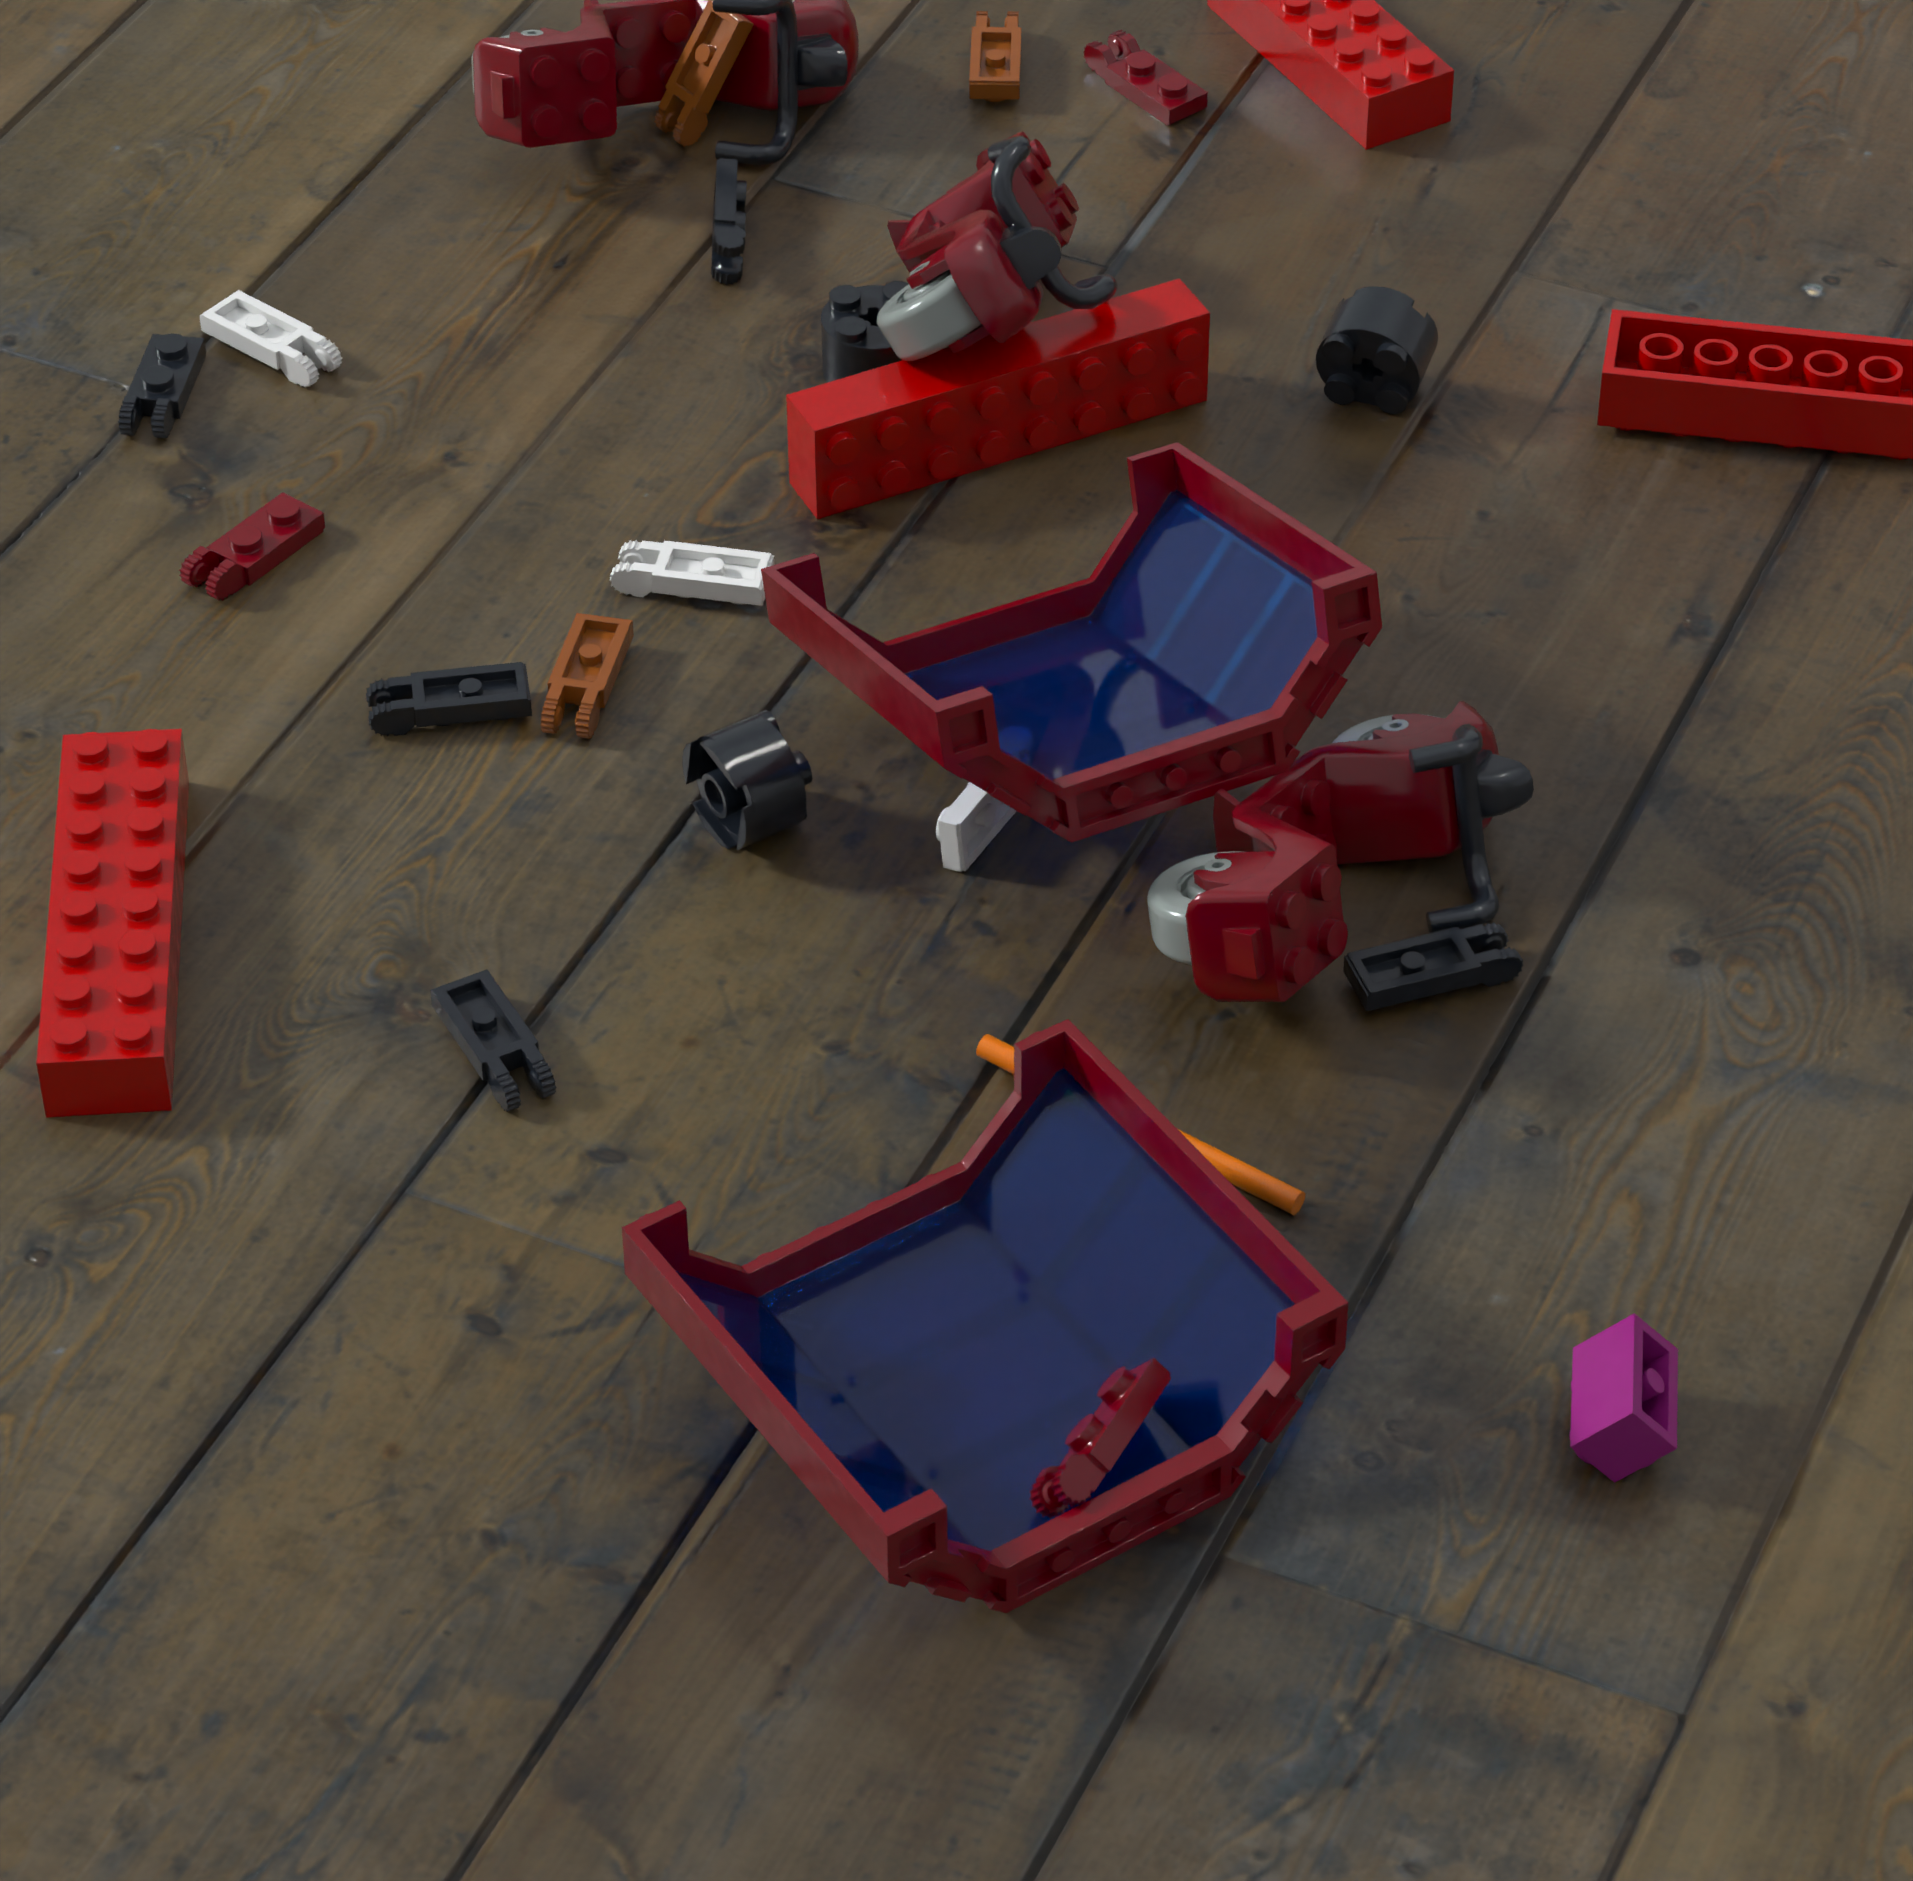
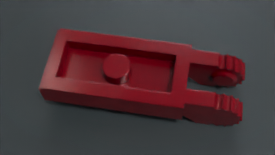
[1083,30,1208,126]
[179,492,325,601]
[1029,1358,1172,1518]

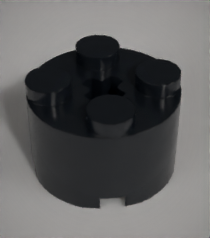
[821,281,909,383]
[1316,286,1438,414]
[682,710,813,850]

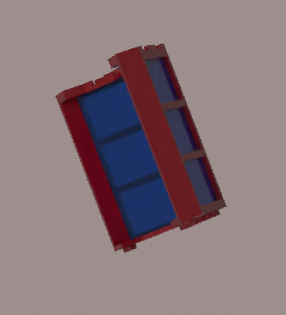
[761,442,1382,843]
[622,1019,1349,1613]

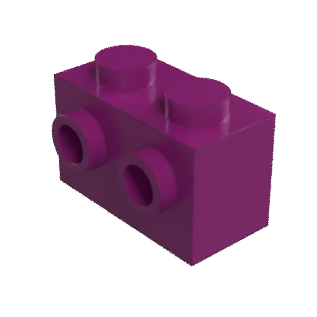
[1569,1313,1678,1483]

